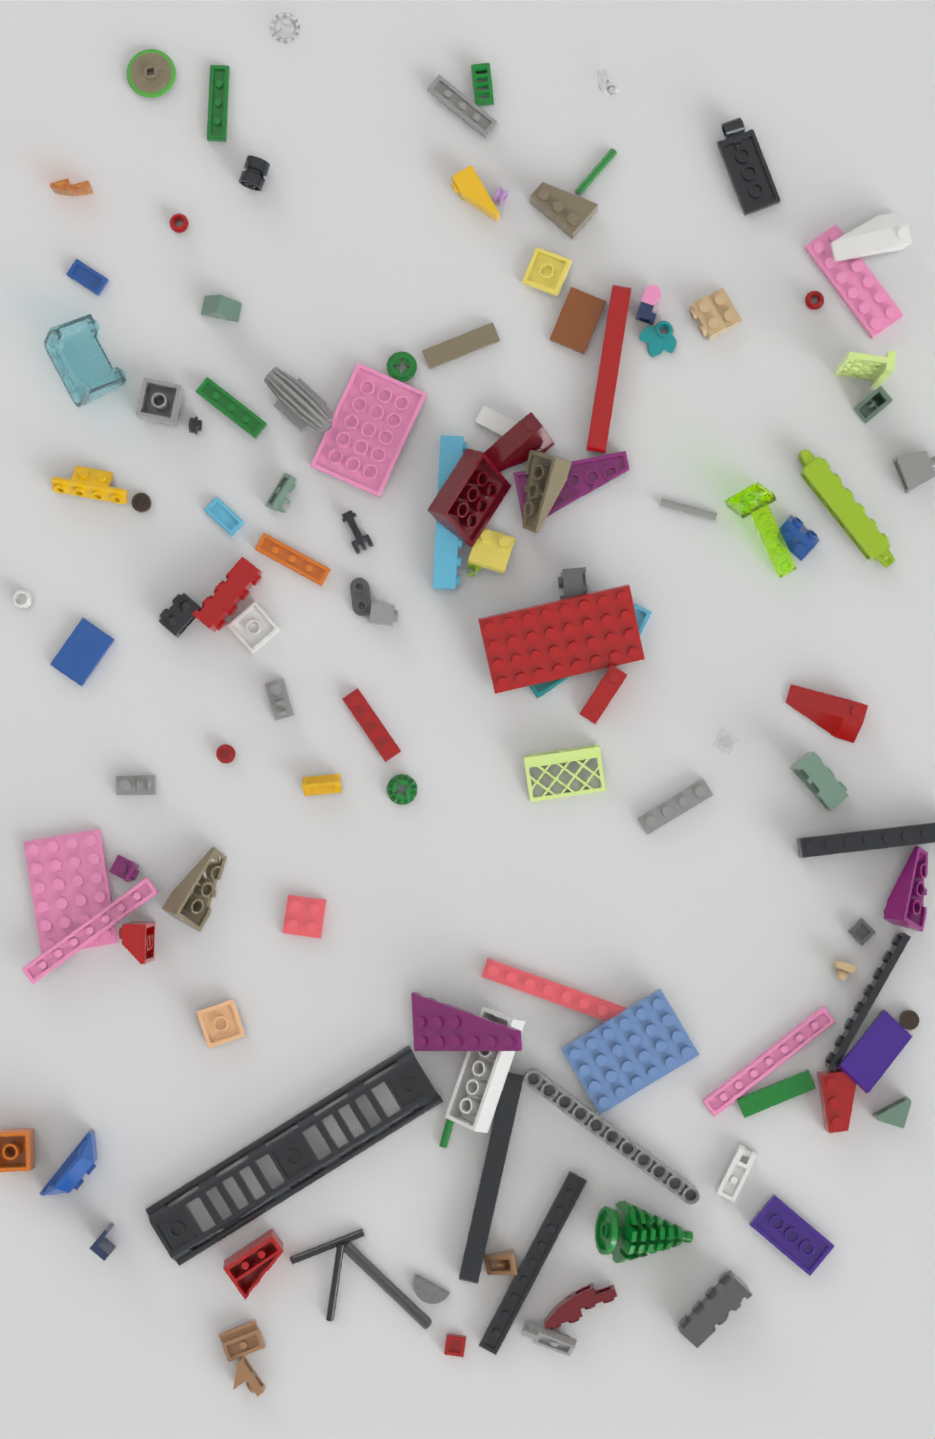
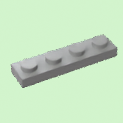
[427,75,497,138]
[637,778,713,835]

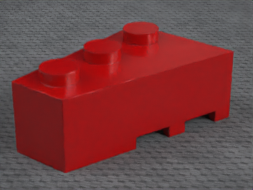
[817,1069,856,1133]
[223,1228,283,1300]

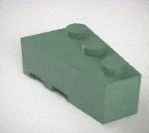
[790,751,849,811]

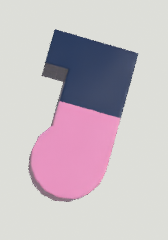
[635,285,661,325]

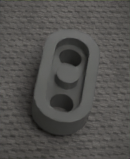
[350,578,371,616]

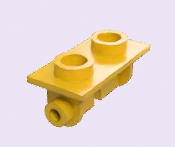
[302,774,342,796]

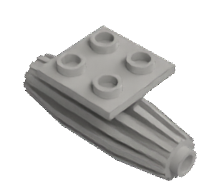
[264,367,333,433]

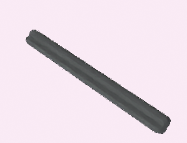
[344,1242,432,1329]

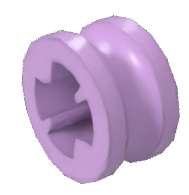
[492,186,509,206]

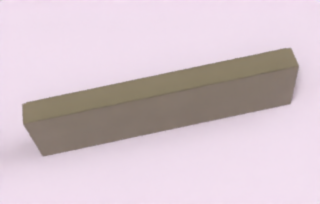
[422,322,500,369]

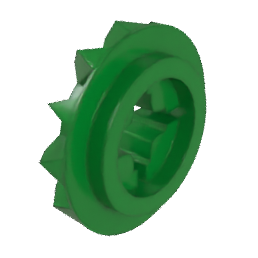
[387,351,417,382]
[387,774,417,805]

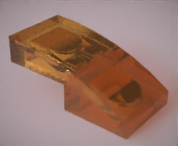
[50,178,93,196]

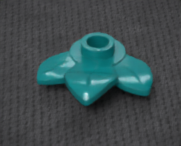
[639,321,677,357]

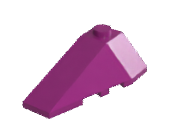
[883,846,928,932]

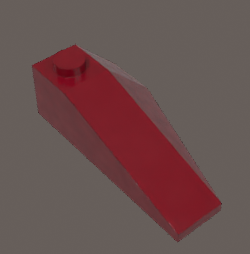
[484,412,555,472]

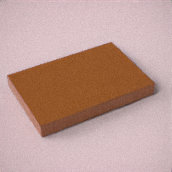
[549,287,606,354]

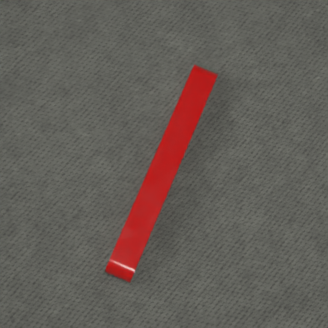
[586,285,631,453]

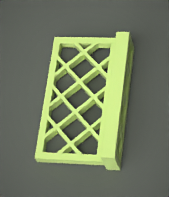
[834,351,897,388]
[523,744,606,802]

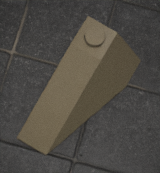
[523,450,572,533]
[162,847,227,932]

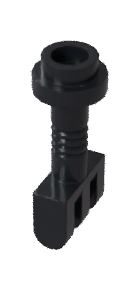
[342,510,374,554]

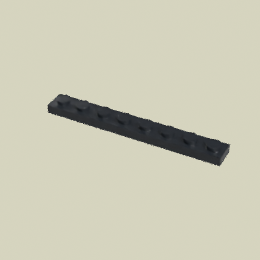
[825,932,911,1072]

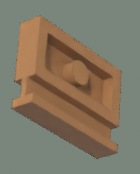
[218,1319,266,1362]

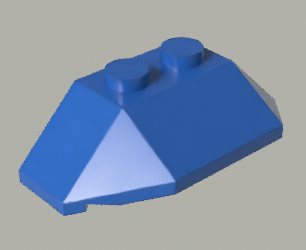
[39,1129,98,1196]

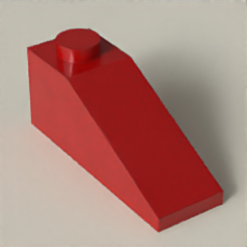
[579,664,627,724]

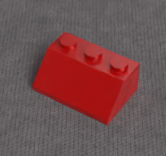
[119,921,155,964]

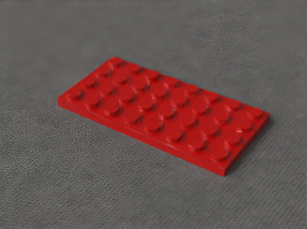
[478,584,645,694]

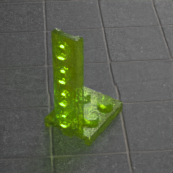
[725,482,797,578]

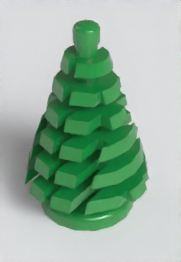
[595,1200,693,1263]

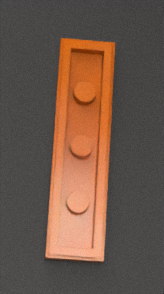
[255,533,331,586]

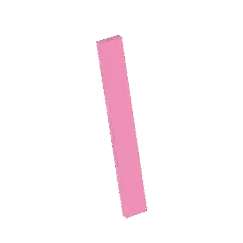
[22,877,159,984]
[702,1006,836,1117]

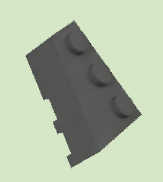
[558,567,588,600]

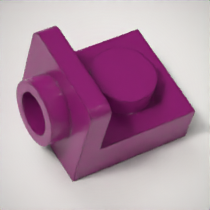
[109,855,140,883]

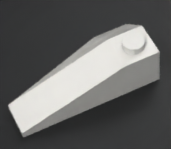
[830,213,912,262]

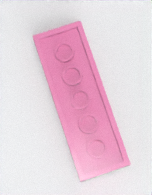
[804,225,903,339]

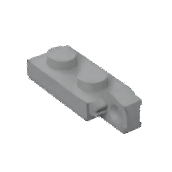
[521,1321,577,1356]

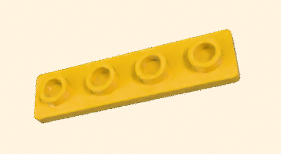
[51,466,128,505]

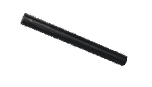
[290,1229,365,1264]
[326,1243,345,1321]

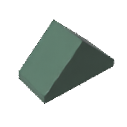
[201,295,242,322]
[854,386,893,423]
[872,1096,911,1128]

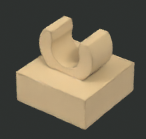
[833,959,857,981]

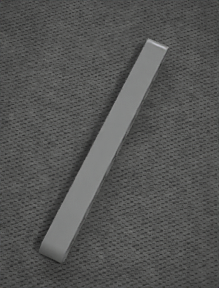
[525,1068,700,1205]

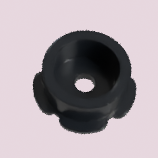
[189,416,202,435]

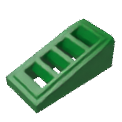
[471,63,494,106]

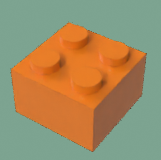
[0,1128,35,1172]

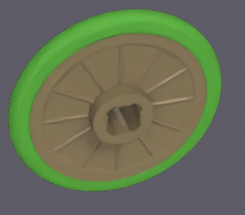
[127,49,176,98]

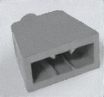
[892,451,935,493]

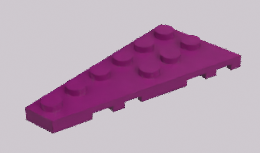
[513,451,629,530]
[411,992,522,1051]

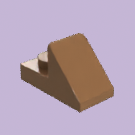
[233,1356,266,1397]

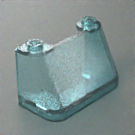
[44,314,126,407]

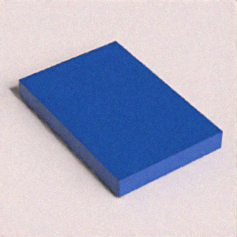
[50,618,115,687]

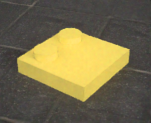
[522,247,572,297]
[468,528,516,574]

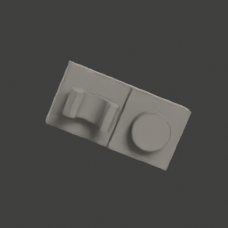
[265,678,294,720]
[116,775,156,795]

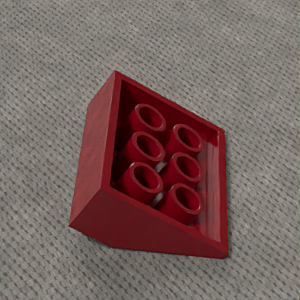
[428,448,511,547]

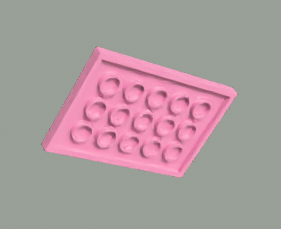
[310,363,427,498]
[24,829,119,954]

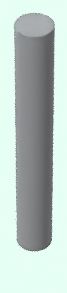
[660,499,717,520]

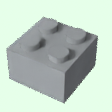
[136,378,185,427]

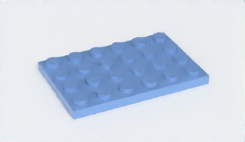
[560,988,699,1115]

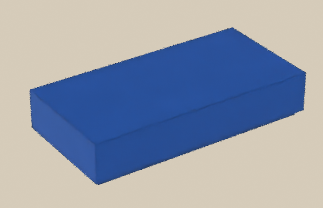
[66,259,109,296]

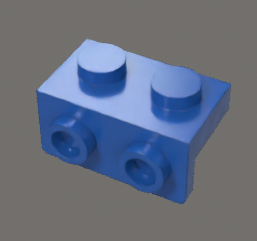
[773,515,819,561]

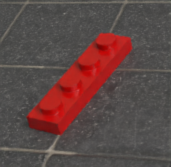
[342,688,401,762]

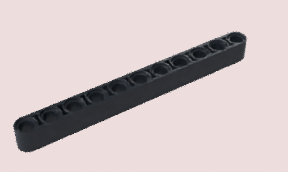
[459,1072,524,1284]

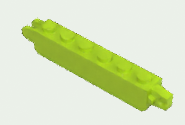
[798,449,896,568]

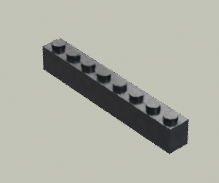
[796,822,935,858]

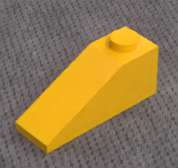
[450,165,500,221]

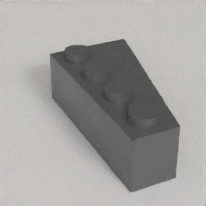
[678,1270,753,1348]

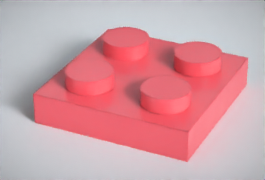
[282,895,327,939]

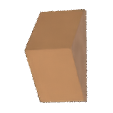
[484,1249,517,1275]

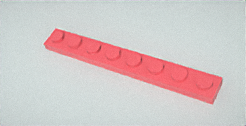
[481,958,626,1021]

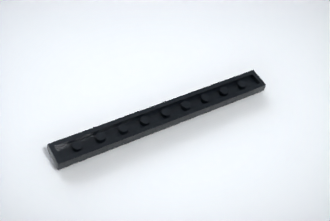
[479,1171,587,1355]

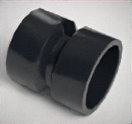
[239,155,270,191]

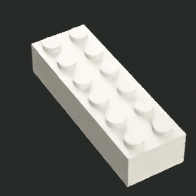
[445,1007,525,1133]

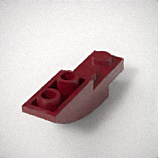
[544,1283,617,1330]

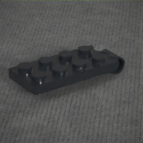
[717,117,781,216]

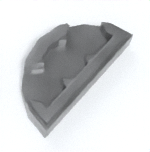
[413,1274,450,1304]

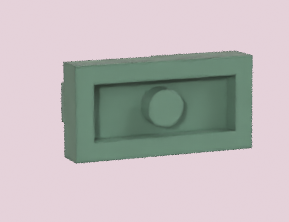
[265,473,297,513]

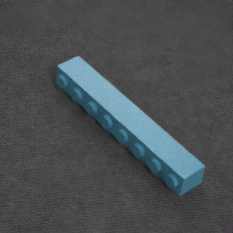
[433,435,467,591]

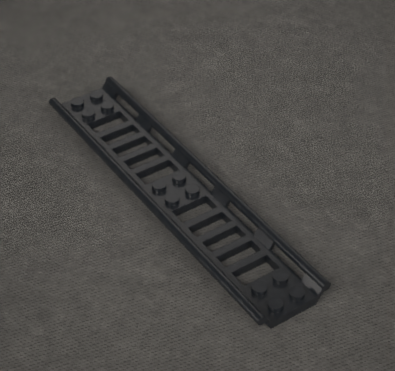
[145,1046,443,1266]

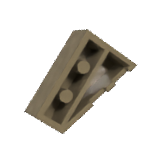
[530,182,598,239]

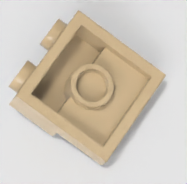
[689,288,742,340]

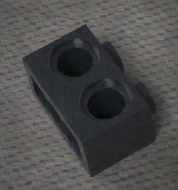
[159,593,202,638]

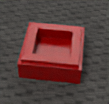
[444,1333,466,1357]

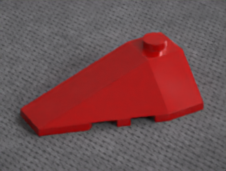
[785,684,868,743]

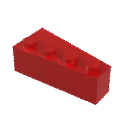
[192,557,262,632]

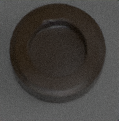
[132,493,152,513]
[899,1010,919,1030]

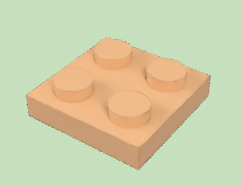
[196,999,246,1049]

